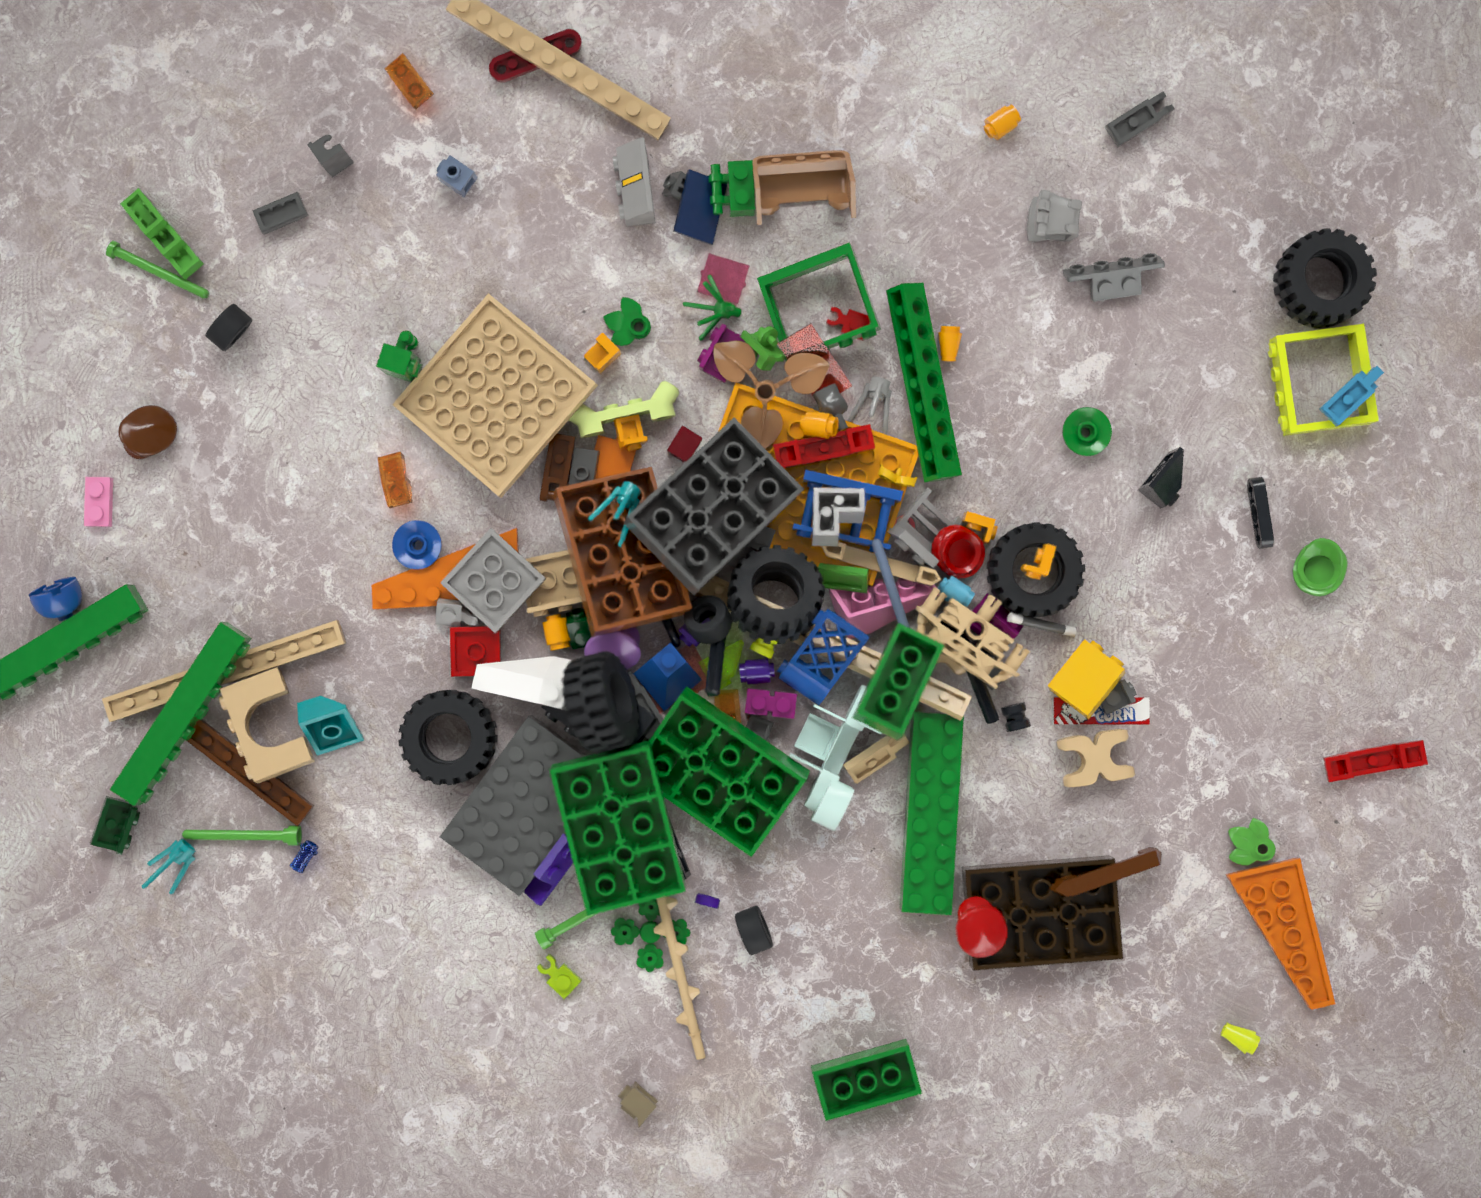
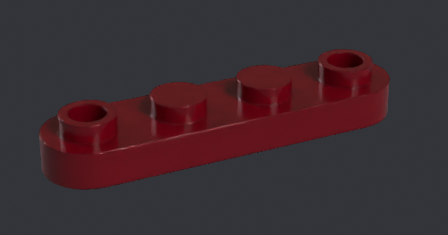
[489,29,582,83]

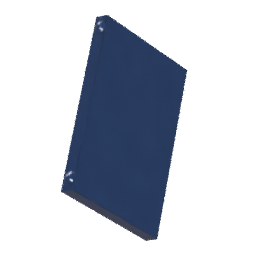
[673,169,727,245]

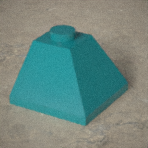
[297,695,364,756]

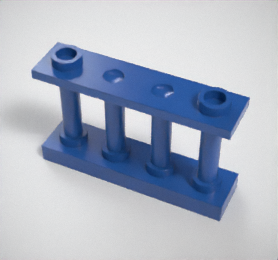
[792,470,903,552]

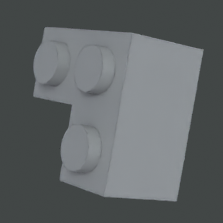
[812,488,865,546]

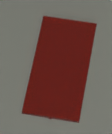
[777,323,852,398]

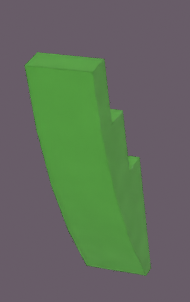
[120,188,204,280]

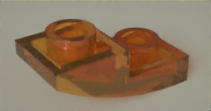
[384,53,434,110]
[378,451,413,509]

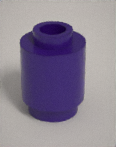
[739,658,775,685]

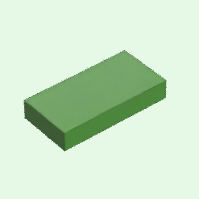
[818,563,869,593]

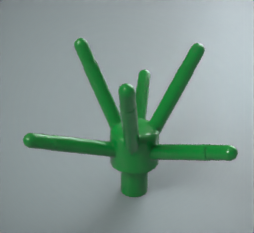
[683,275,742,341]

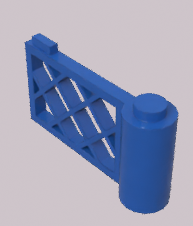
[777,609,869,706]

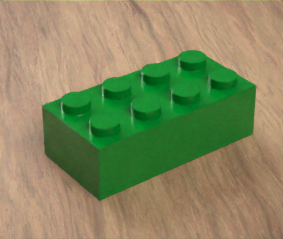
[852,623,944,740]
[811,1039,922,1121]

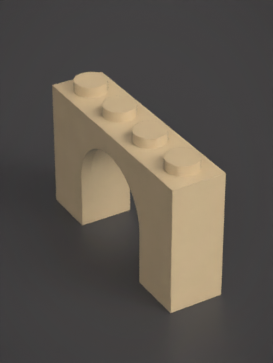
[219,667,315,783]

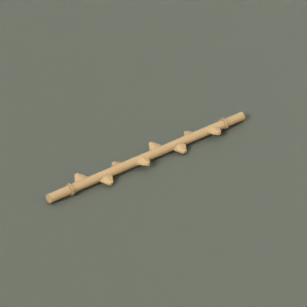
[654,896,706,1060]

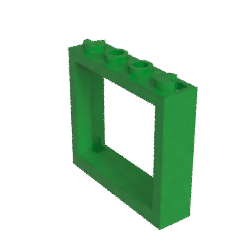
[757,242,881,361]

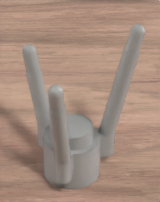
[847,377,892,435]

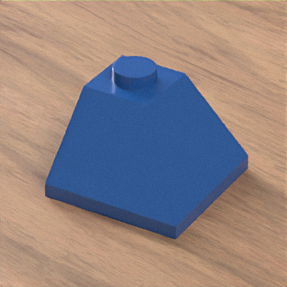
[633,642,702,711]

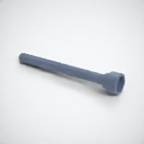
[872,539,910,628]

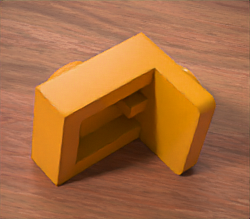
[613,414,648,451]

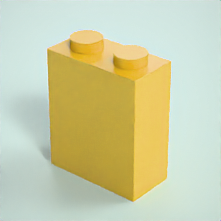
[1047,639,1126,720]

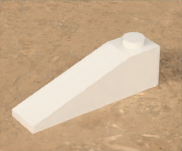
[472,656,571,710]

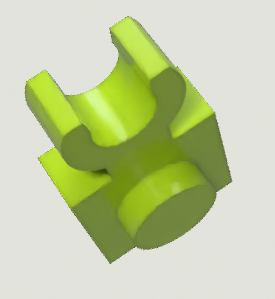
[537,954,582,999]

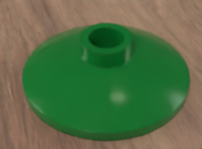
[1062,407,1112,456]

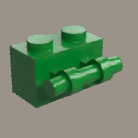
[709,160,755,217]
[376,331,422,382]

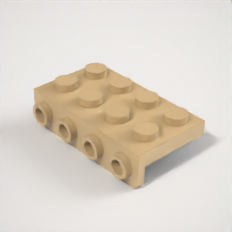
[526,550,583,617]

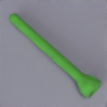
[182,826,302,846]
[535,910,596,950]

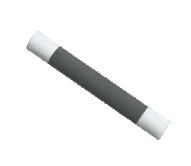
[1007,612,1076,637]

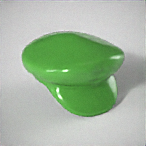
[1293,538,1348,596]

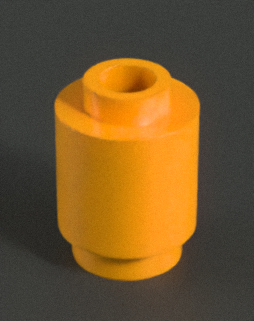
[983,104,1021,140]
[800,411,839,438]
[542,614,570,651]

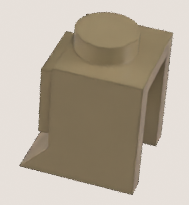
[618,1081,658,1128]

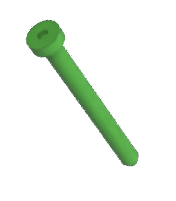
[106,240,209,298]

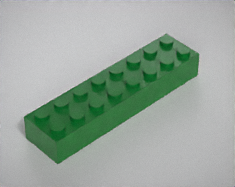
[899,711,964,915]

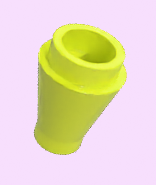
[1220,1022,1261,1055]

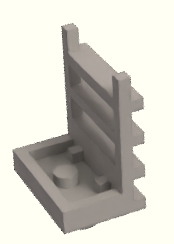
[887,487,963,568]

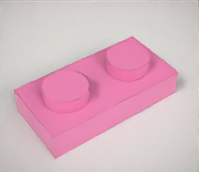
[84,477,113,527]

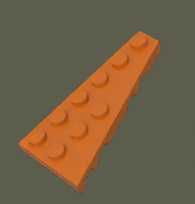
[371,528,519,610]

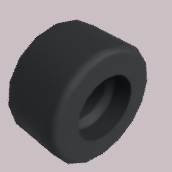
[205,304,252,351]
[684,595,733,644]
[735,906,773,955]

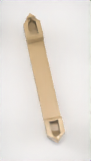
[822,542,942,586]

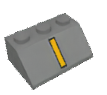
[613,137,656,227]

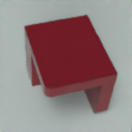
[667,425,702,463]

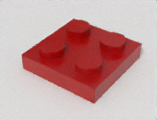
[450,626,501,677]

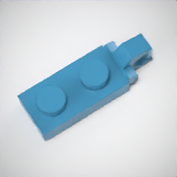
[1319,366,1384,427]

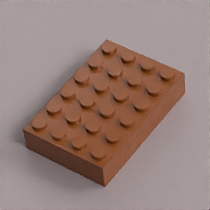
[553,466,692,638]

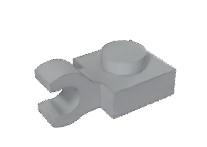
[435,598,479,627]

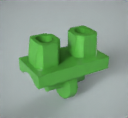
[740,326,786,371]

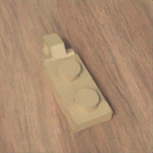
[843,734,910,784]

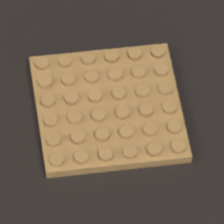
[392,293,598,498]

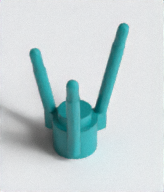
[588,481,641,547]
[141,838,196,895]

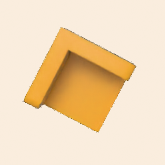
[584,332,621,374]

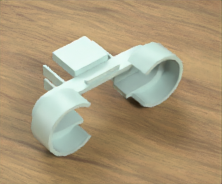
[789,684,882,831]

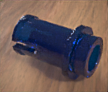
[289,840,319,873]

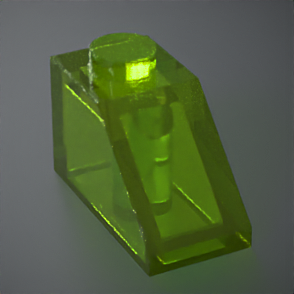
[698,639,744,689]

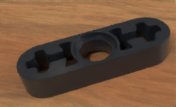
[1247,477,1274,549]

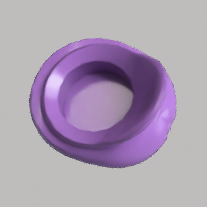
[584,627,641,670]

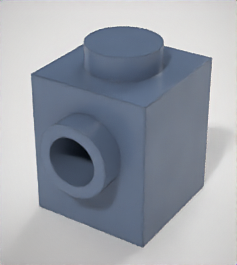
[436,155,478,197]

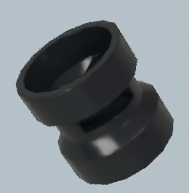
[1001,702,1031,732]

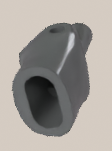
[813,383,848,431]

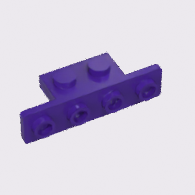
[524,834,573,906]

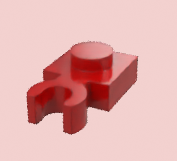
[826,307,870,341]

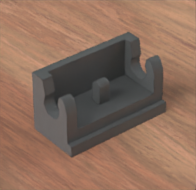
[307,135,354,178]

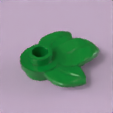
[603,297,651,346]

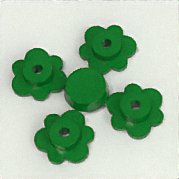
[611,899,691,972]

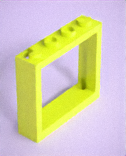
[1268,323,1379,436]

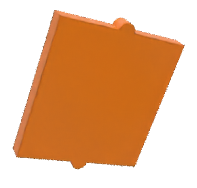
[594,435,636,479]

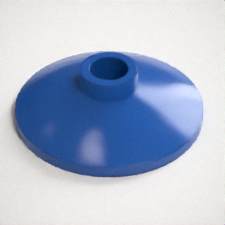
[392,520,442,569]

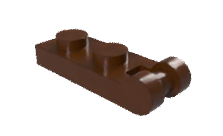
[540,434,576,502]

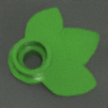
[1228,818,1276,865]

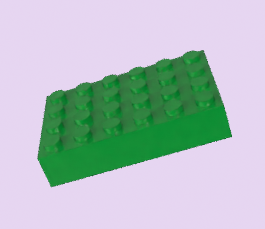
[650,686,810,857]
[550,740,686,916]

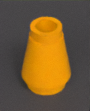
[938,326,962,361]

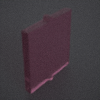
[697,253,750,305]

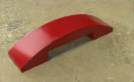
[773,424,875,468]
[1323,740,1428,782]

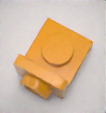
[962,511,998,544]
[1021,544,1056,580]

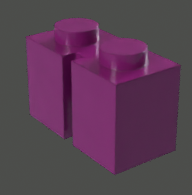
[745,688,797,719]

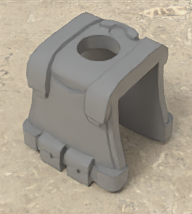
[1026,190,1082,242]

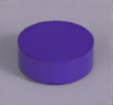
[694,893,720,909]

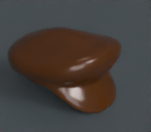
[118,405,177,459]

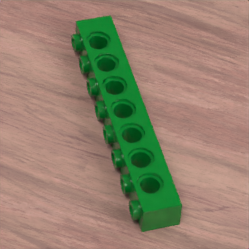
[886,283,962,483]

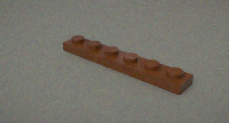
[187,719,314,826]

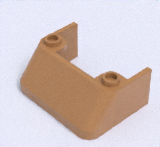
[752,150,856,225]

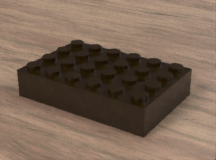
[962,855,1123,971]

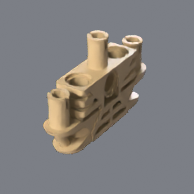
[916,587,1030,689]

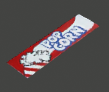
[1054,697,1150,724]

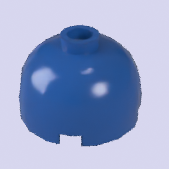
[28,576,83,621]

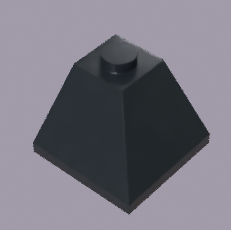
[1138,447,1184,509]

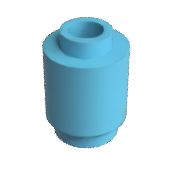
[937,575,975,608]

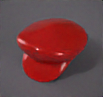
[931,525,985,579]
[956,896,1008,958]

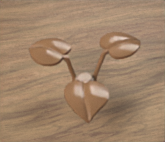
[713,340,830,449]

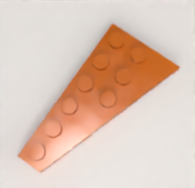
[1225,857,1336,1010]

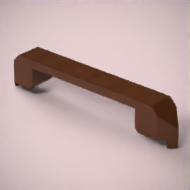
[1050,847,1162,897]

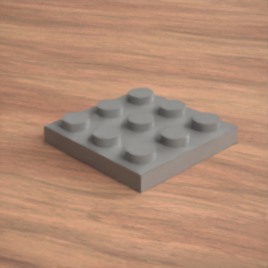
[440,528,546,633]

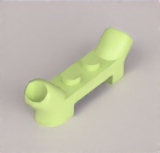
[569,381,679,438]

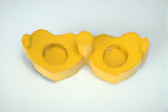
[878,465,918,487]

